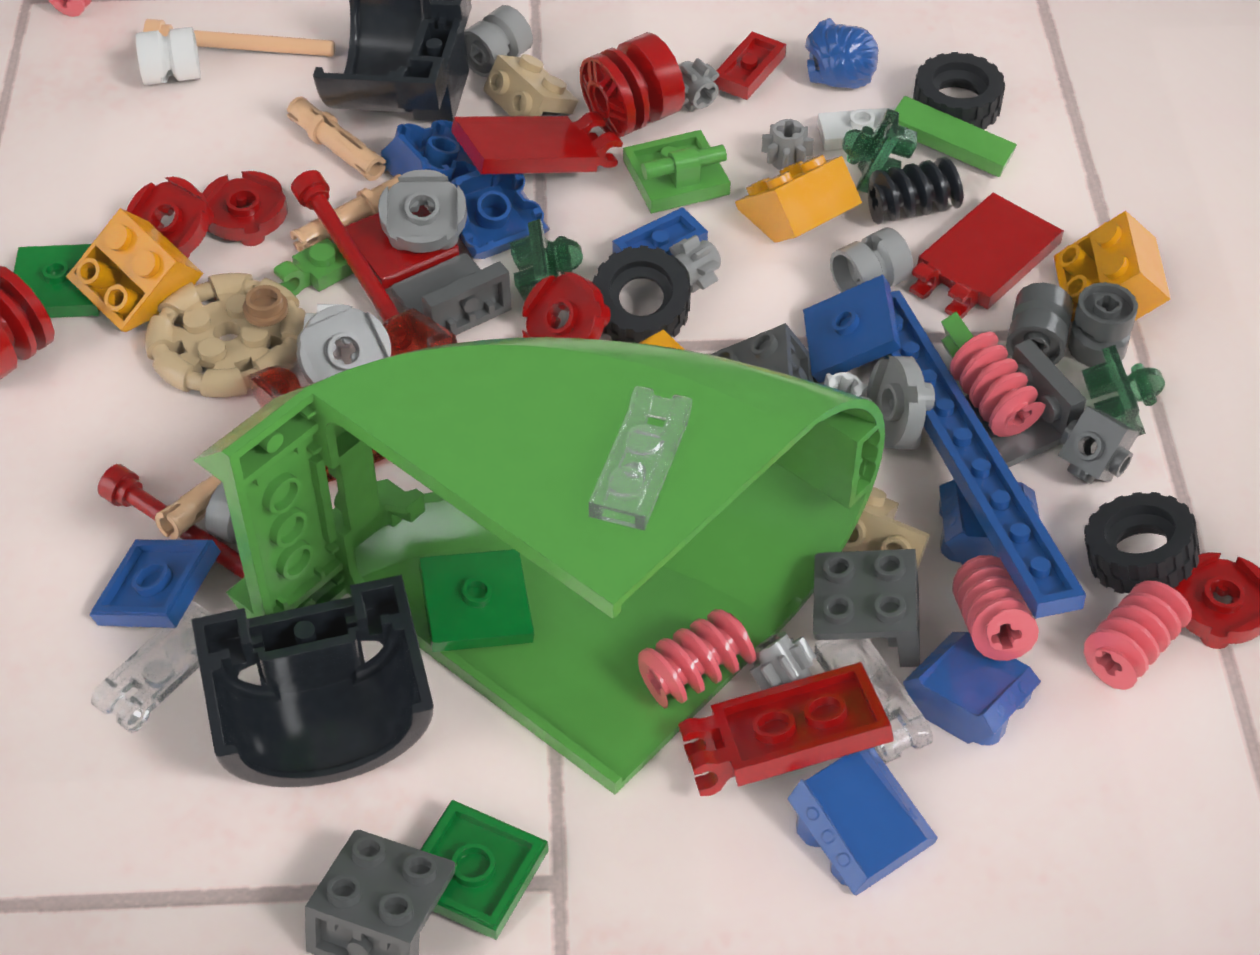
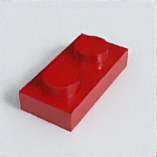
[713,31,786,100]

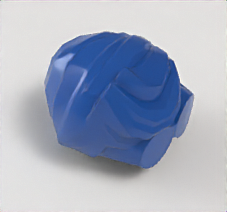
[805,18,879,89]

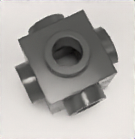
[1058,406,1139,484]

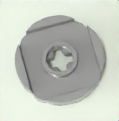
[378,170,467,253]
[297,304,391,384]
[867,356,935,449]

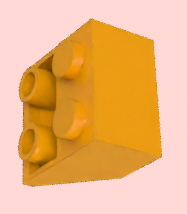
[735,154,862,243]
[66,208,204,332]
[1054,210,1171,322]

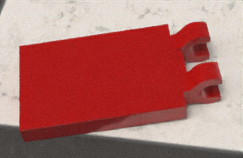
[451,112,623,174]
[909,192,1064,319]
[678,662,894,796]

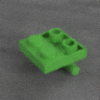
[623,130,731,214]

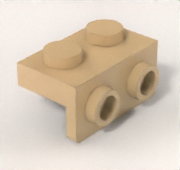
[483,54,579,116]

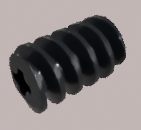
[868,157,964,225]

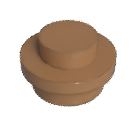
[242,285,289,327]

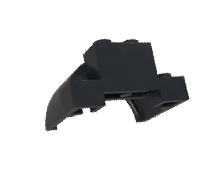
[313,0,472,122]
[191,574,434,787]

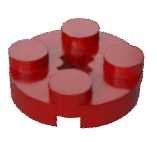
[202,171,288,246]
[126,176,214,258]
[522,272,611,340]
[1173,552,1260,649]

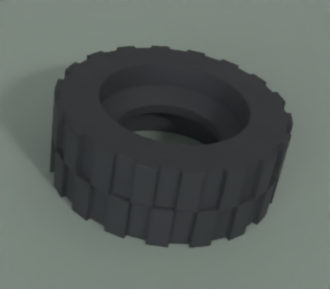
[913,52,1005,130]
[593,245,691,343]
[1084,492,1200,594]

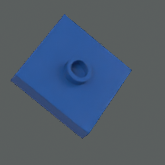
[803,274,901,384]
[89,539,221,628]

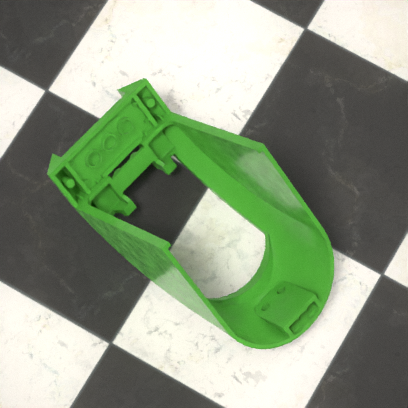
[193,337,885,795]

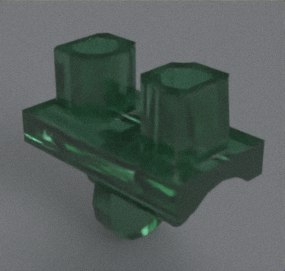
[841,108,917,193]
[510,219,583,301]
[1081,345,1165,436]

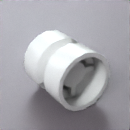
[135,27,201,85]

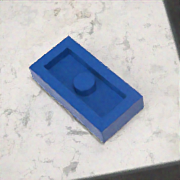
[612,207,708,256]

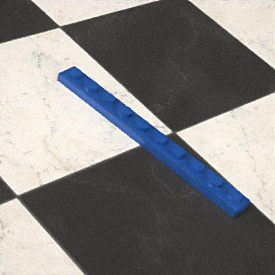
[883,290,1086,619]

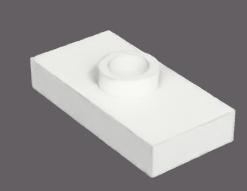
[817,107,906,151]

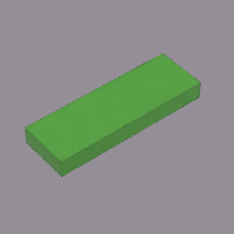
[887,96,1017,177]

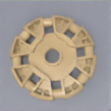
[145,273,306,398]

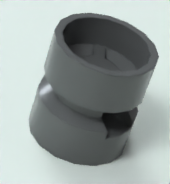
[1006,282,1074,365]
[1068,282,1138,369]

